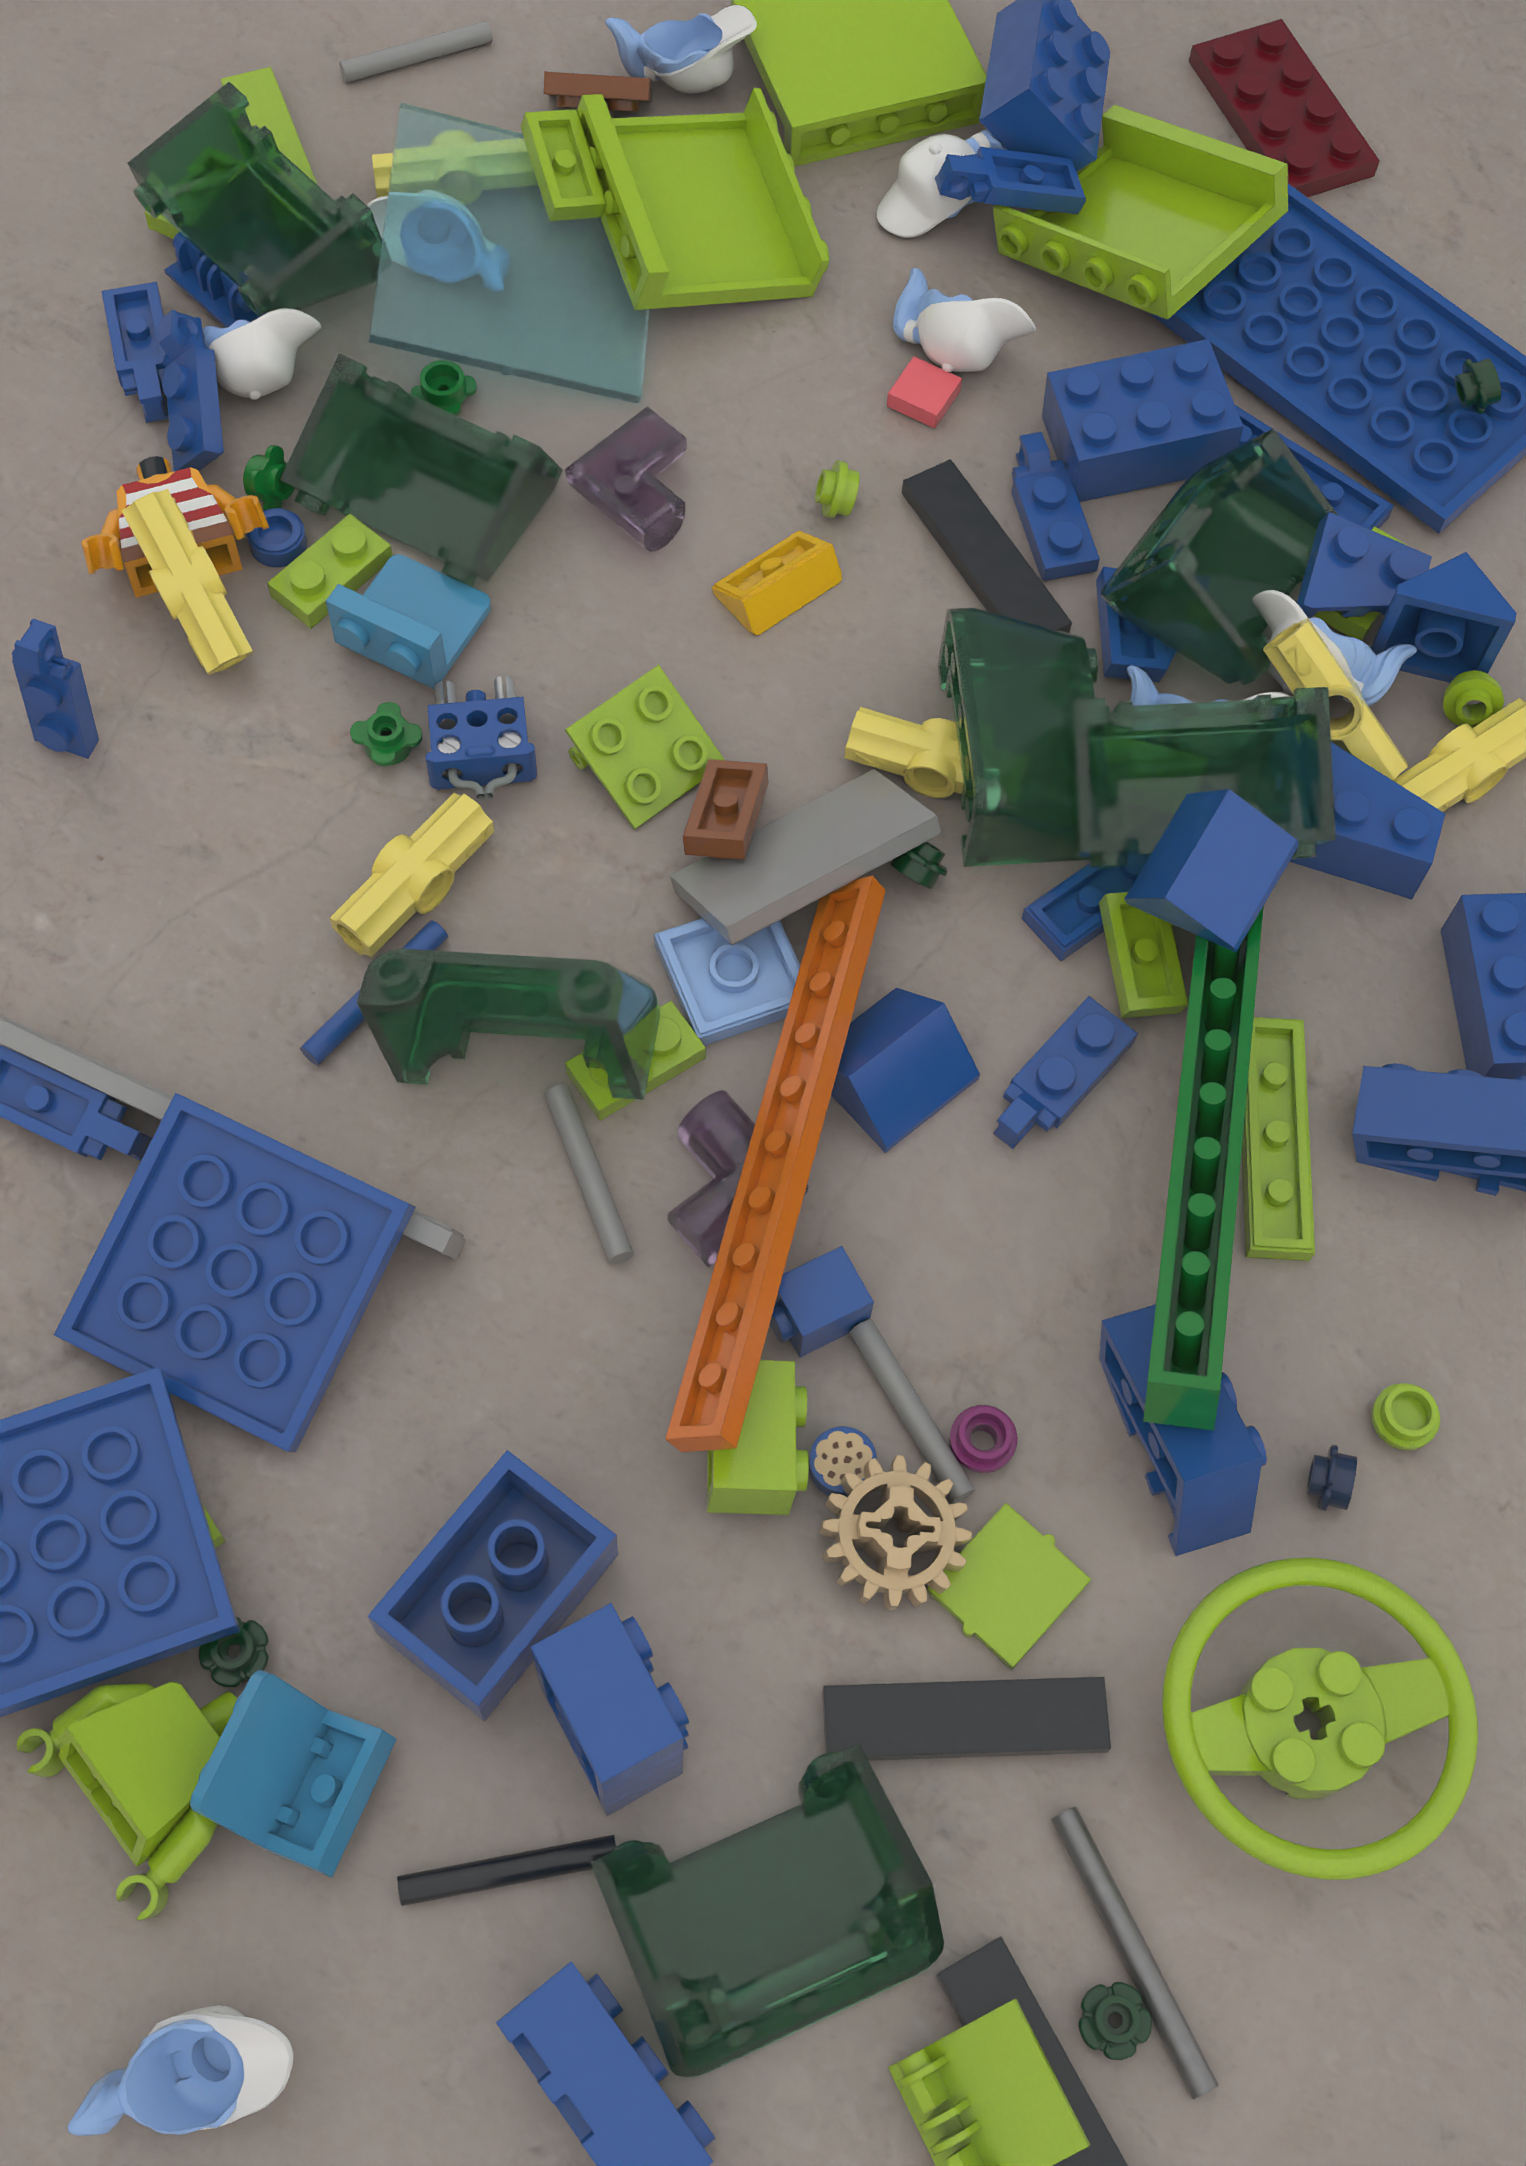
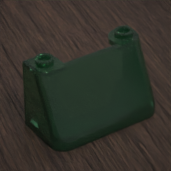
[127,82,391,316]
[280,353,563,587]
[1101,428,1339,685]
[937,608,1123,867]
[1062,687,1336,868]
[357,949,660,1100]
[590,1743,944,2077]

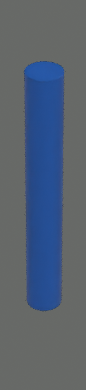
[300,920,448,1066]

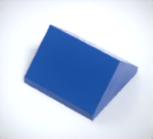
[1370,552,1517,683]
[1124,789,1299,952]
[831,987,980,1153]

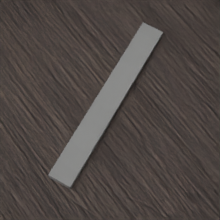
[0,1016,466,1260]

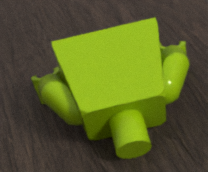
[17,1682,238,1921]

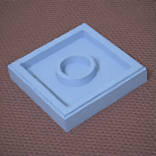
[654,918,800,1046]

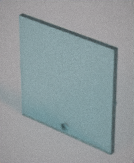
[368,103,650,404]

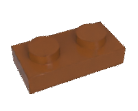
[544,71,653,112]
[683,759,769,860]

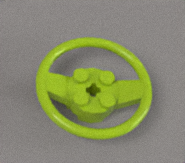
[1162,1557,1478,1880]

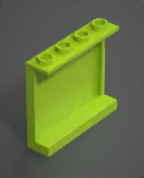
[731,0,987,167]
[577,88,830,310]
[993,104,1288,320]

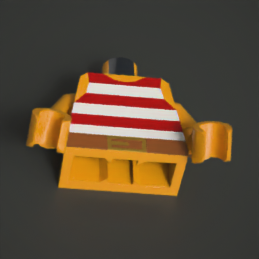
[81,456,269,598]

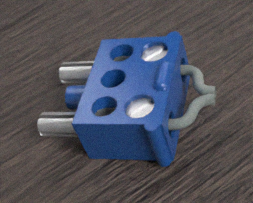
[425,675,537,799]

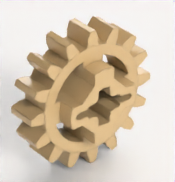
[819,1455,972,1611]

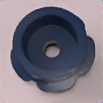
[1306,1445,1357,1511]

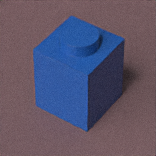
[770,1246,874,1358]

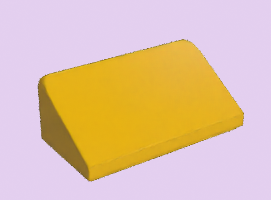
[711,530,842,635]

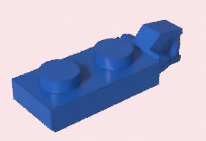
[935,147,1086,214]
[101,281,168,423]
[159,310,224,471]
[1011,432,1100,581]
[12,619,99,759]
[993,996,1138,1149]
[0,1045,152,1161]

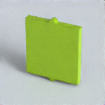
[926,1503,1092,1670]

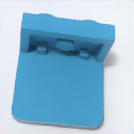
[326,554,491,690]
[190,1670,397,1878]

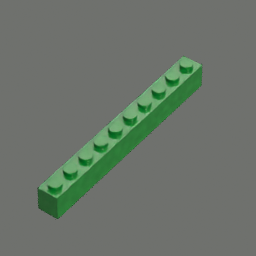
[1143,906,1264,1431]

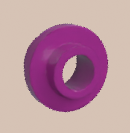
[949,1405,1018,1473]

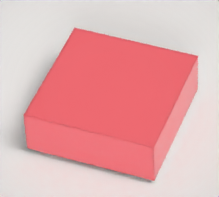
[887,356,962,428]

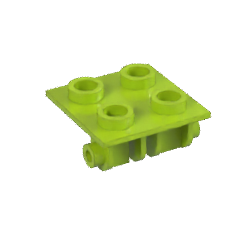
[564,664,725,829]
[888,1998,1090,2166]

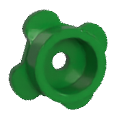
[411,360,477,419]
[243,445,297,511]
[350,702,422,766]

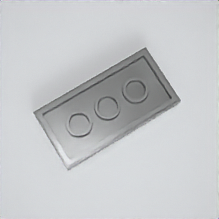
[670,769,941,945]

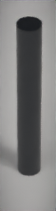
[397,1835,619,1906]

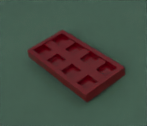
[1188,19,1380,197]

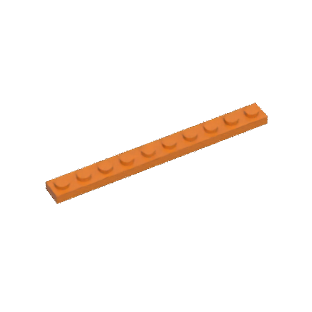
[665,875,886,1452]

